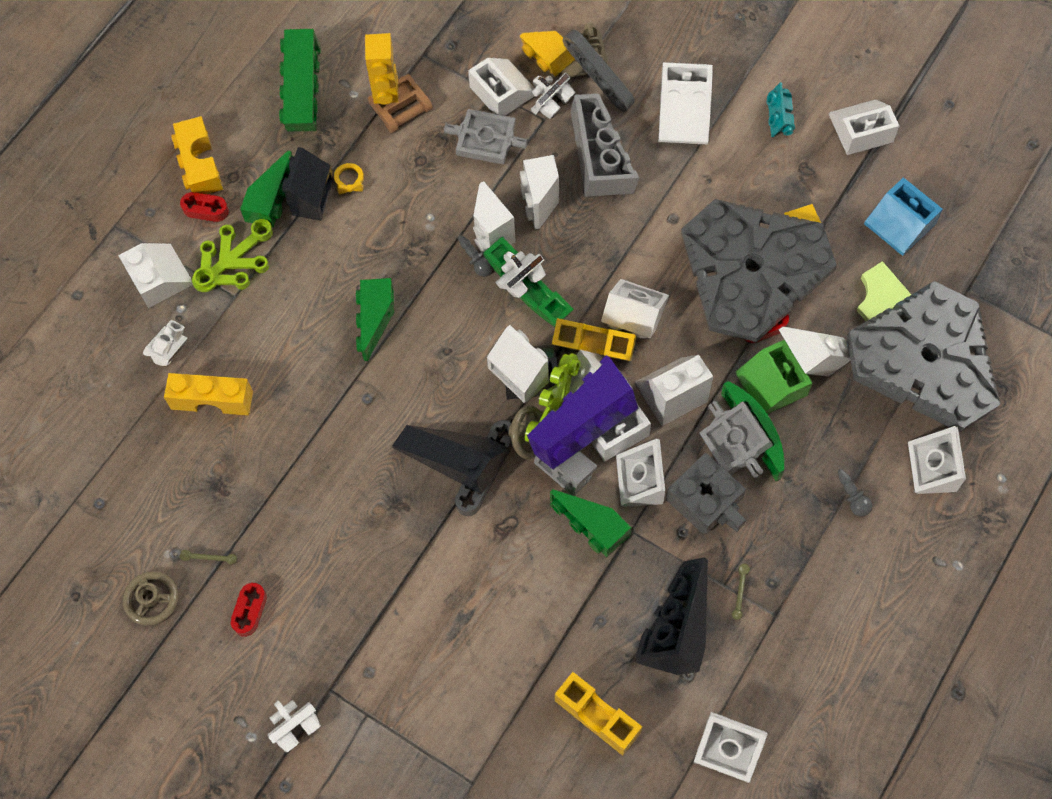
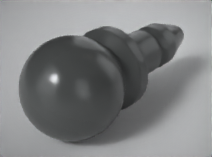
[458,235,494,277]
[838,469,873,517]

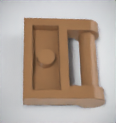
[368,74,433,133]

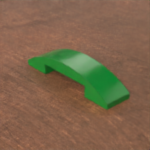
[483,236,574,327]
[721,381,784,482]

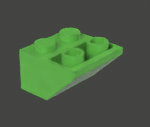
[736,340,812,414]

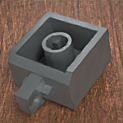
[666,453,746,534]

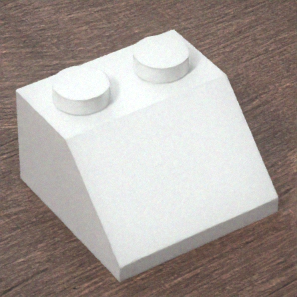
[473,181,515,252]
[118,243,193,308]
[601,279,669,338]
[779,327,851,376]

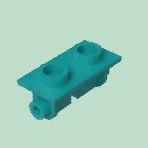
[766,82,795,137]

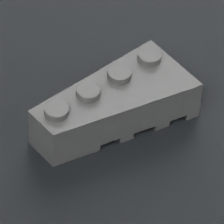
[571,94,639,197]

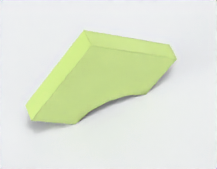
[857,261,911,321]

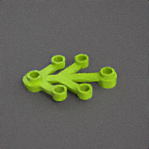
[192,219,273,292]
[525,353,580,442]

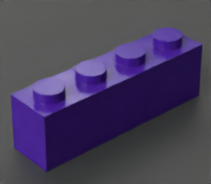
[527,355,639,470]

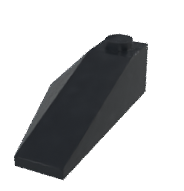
[392,425,510,494]
[634,557,708,675]

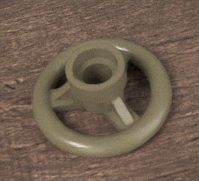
[509,405,543,459]
[123,571,178,626]

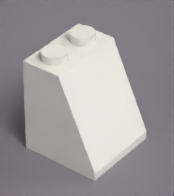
[635,355,713,426]

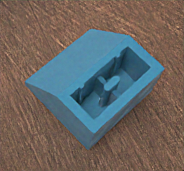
[864,177,943,256]

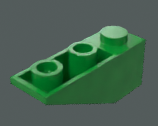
[240,151,293,228]
[356,278,394,361]
[550,489,632,557]

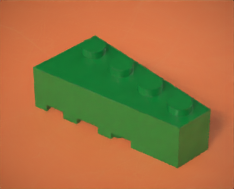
[279,29,321,132]

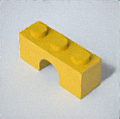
[365,33,398,104]
[171,116,223,194]
[552,318,637,361]
[164,373,253,415]
[555,672,642,756]

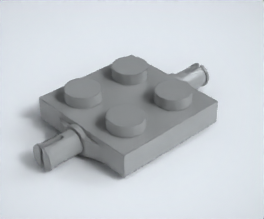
[444,109,528,165]
[699,401,773,477]

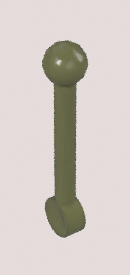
[179,550,237,565]
[732,564,750,620]

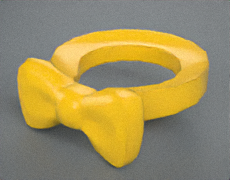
[334,163,364,194]

